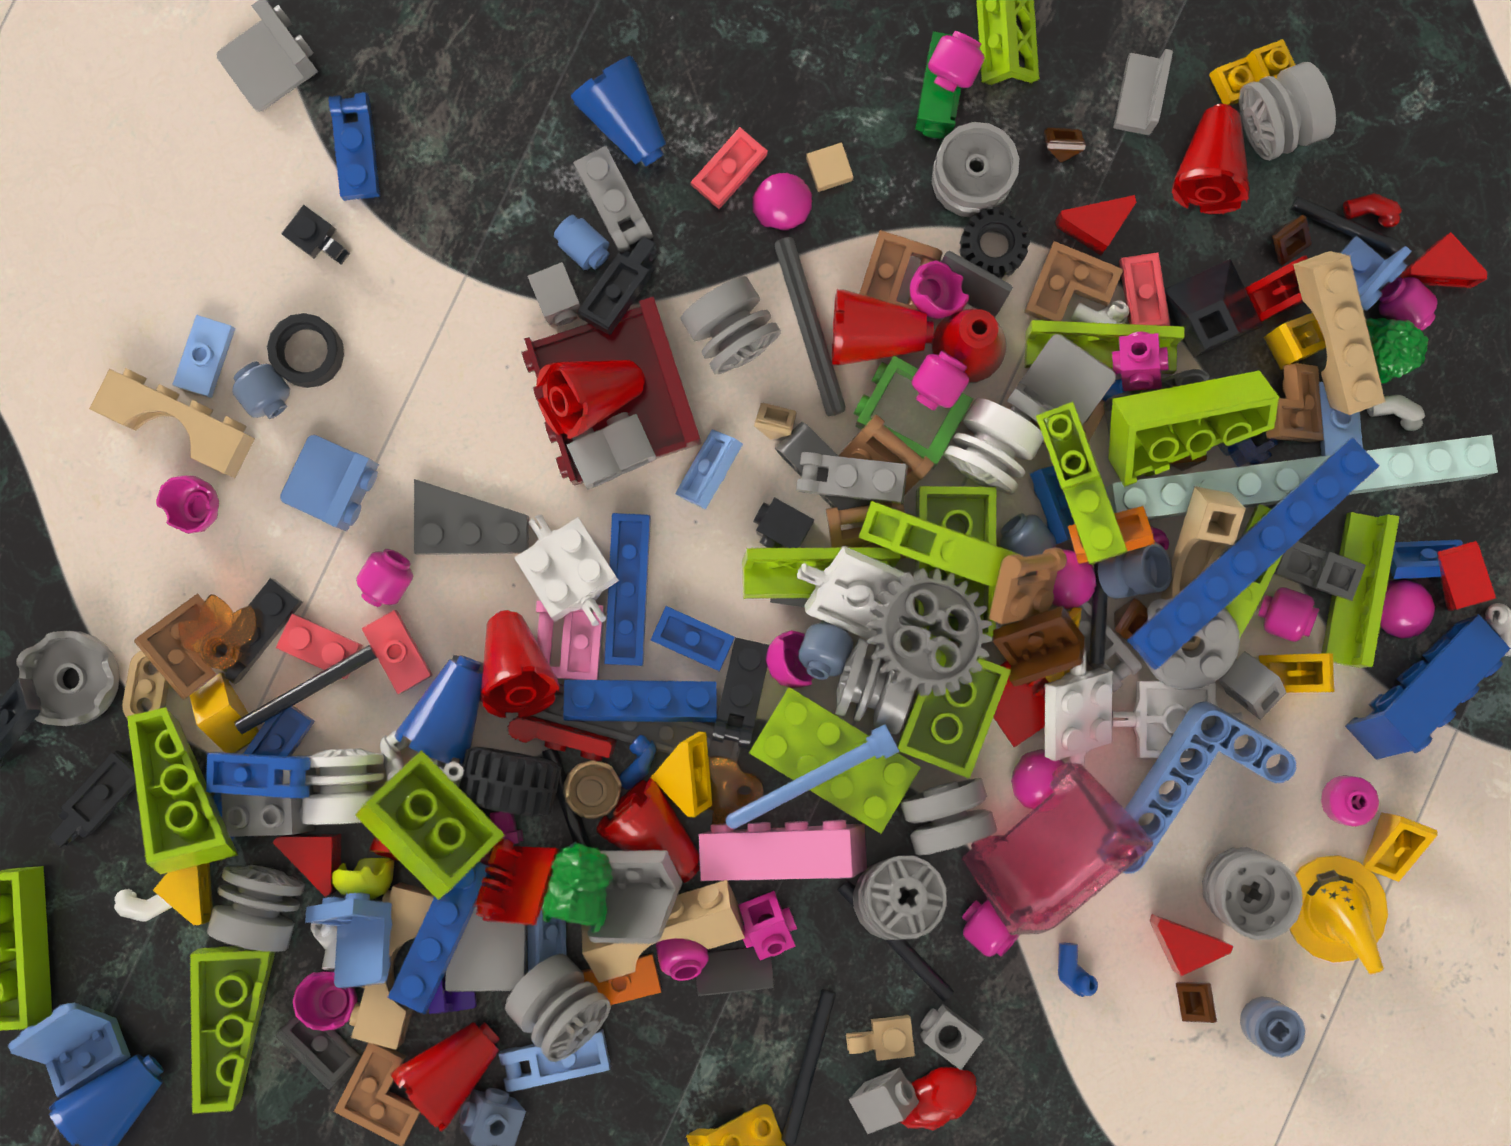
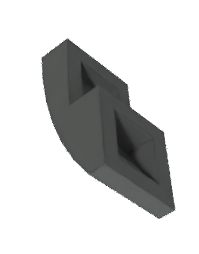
[1274,541,1366,601]

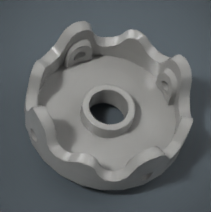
[1143,598,1240,690]
[16,631,119,726]

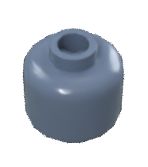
[232,361,290,419]
[1000,513,1056,557]
[798,621,853,680]

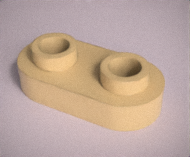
[122,651,169,717]

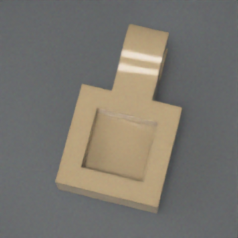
[846,1015,915,1061]

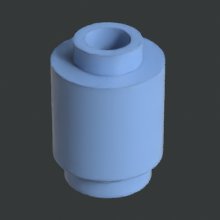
[554,215,609,270]

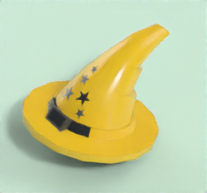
[1289,855,1388,974]

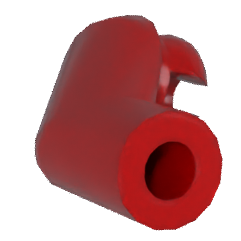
[1343,193,1402,227]

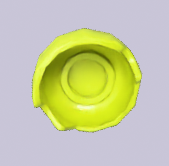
[332,858,394,900]

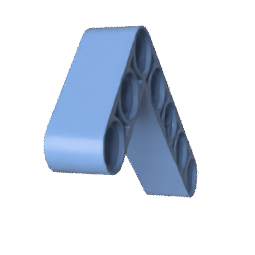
[1104,702,1296,874]

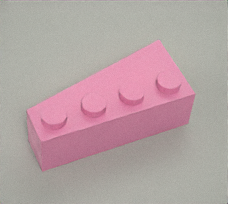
[699,820,867,881]

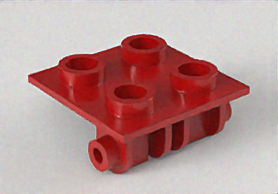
[993,661,1049,748]
[474,839,559,925]

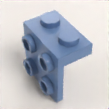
[280,435,379,532]
[305,893,392,988]
[8,1003,131,1098]

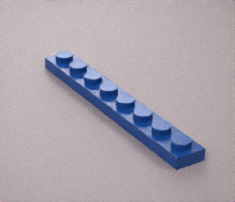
[1127,438,1379,670]

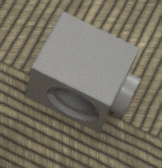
[528,262,581,326]
[1219,651,1287,720]
[920,1004,984,1070]
[849,1068,919,1134]

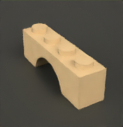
[1293,251,1385,415]
[89,368,255,478]
[1160,486,1246,650]
[581,880,745,983]
[349,882,435,1050]

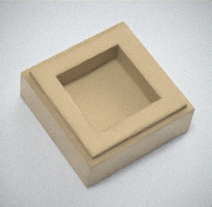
[806,143,853,192]

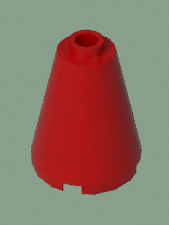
[1172,104,1250,214]
[831,289,934,366]
[932,309,1006,383]
[537,360,645,439]
[481,610,559,718]
[596,777,700,883]
[390,1022,500,1132]

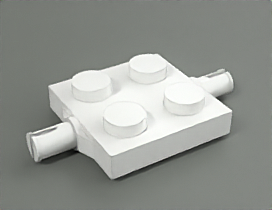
[514,515,619,626]
[797,546,918,639]
[1045,650,1113,777]
[1112,681,1243,759]

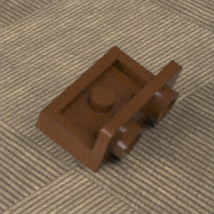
[992,606,1085,686]

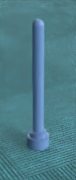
[726,724,900,829]

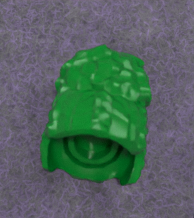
[1365,318,1428,384]
[542,843,612,932]

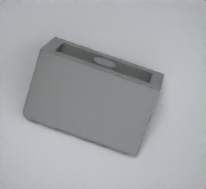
[1113,49,1173,136]

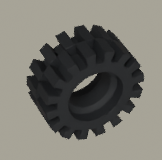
[959,207,1030,279]

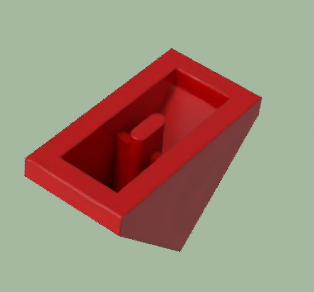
[1055,195,1136,255]
[1398,232,1487,288]
[1245,255,1308,322]
[1437,541,1496,611]
[272,834,341,898]
[1149,914,1233,976]

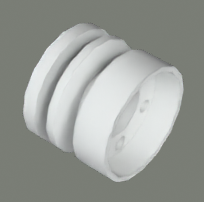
[943,398,1044,495]
[302,749,385,824]

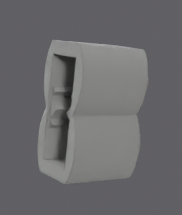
[567,412,656,490]

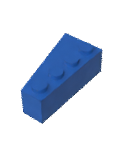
[1345,614,1511,760]

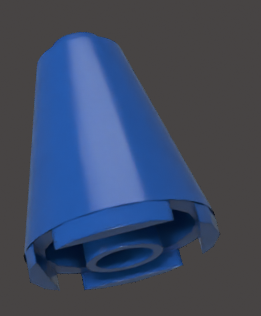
[571,56,666,167]
[394,655,483,767]
[49,1054,164,1146]

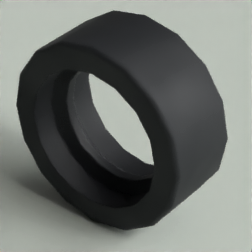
[267,313,344,388]

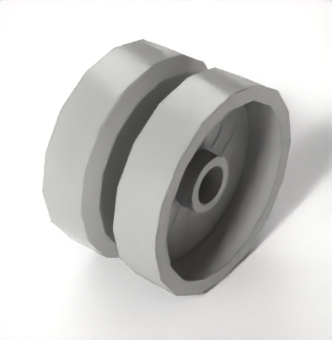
[931,122,1020,217]
[900,778,997,855]

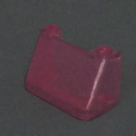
[962,762,1153,935]

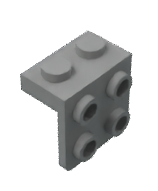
[217,0,318,112]
[1007,334,1116,425]
[222,755,316,837]
[588,850,682,944]

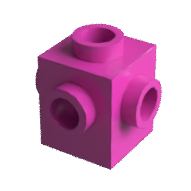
[1112,332,1169,391]
[738,891,797,960]

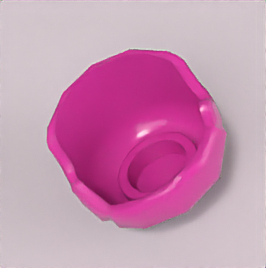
[753,173,812,231]
[910,261,969,319]
[156,476,219,534]
[1036,549,1096,609]
[1380,578,1435,639]
[766,630,814,688]
[1011,749,1070,812]
[292,971,358,1031]

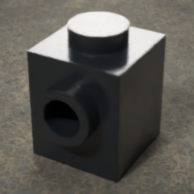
[753,497,814,548]

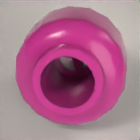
[928,31,985,93]
[1378,277,1438,330]
[912,351,969,411]
[356,549,413,607]
[1258,587,1319,642]
[1321,775,1379,827]
[962,899,1021,957]
[655,938,709,981]

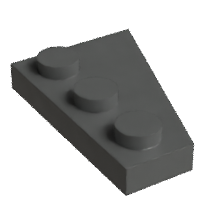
[414,479,529,555]

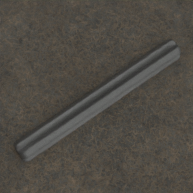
[775,237,846,416]

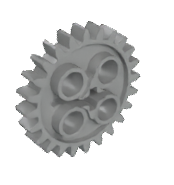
[866,568,992,696]

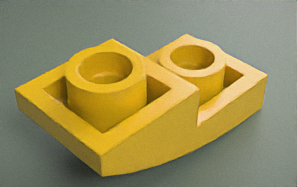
[1209,39,1295,105]

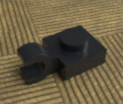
[281,204,350,265]

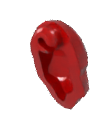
[900,1067,977,1130]

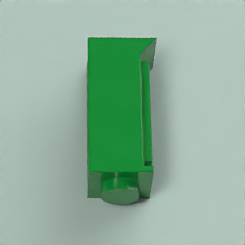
[915,32,975,138]

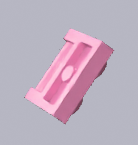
[536,601,604,680]

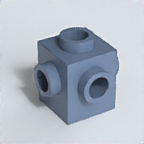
[460,1088,526,1146]

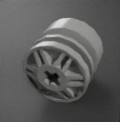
[1239,62,1336,160]
[680,276,781,374]
[835,638,914,735]
[1202,847,1303,940]
[853,856,947,940]
[207,865,305,952]
[505,954,611,1062]

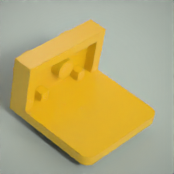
[686,1104,786,1146]

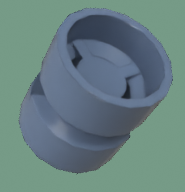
[1098,543,1172,599]
[1240,996,1305,1057]

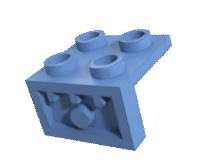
[1340,236,1411,311]

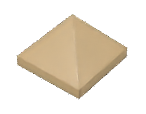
[754,403,797,440]

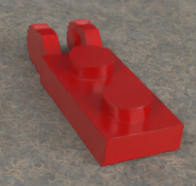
[507,716,617,761]

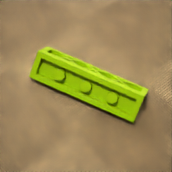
[977,0,1039,85]
[1024,320,1184,374]
[1322,512,1400,668]
[742,547,901,599]

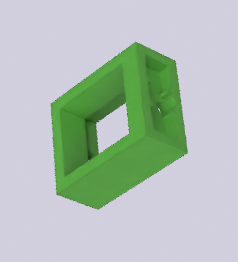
[853,356,973,470]

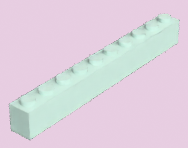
[1105,435,1498,520]

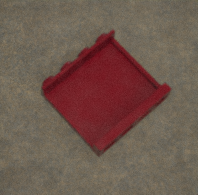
[521,297,702,486]

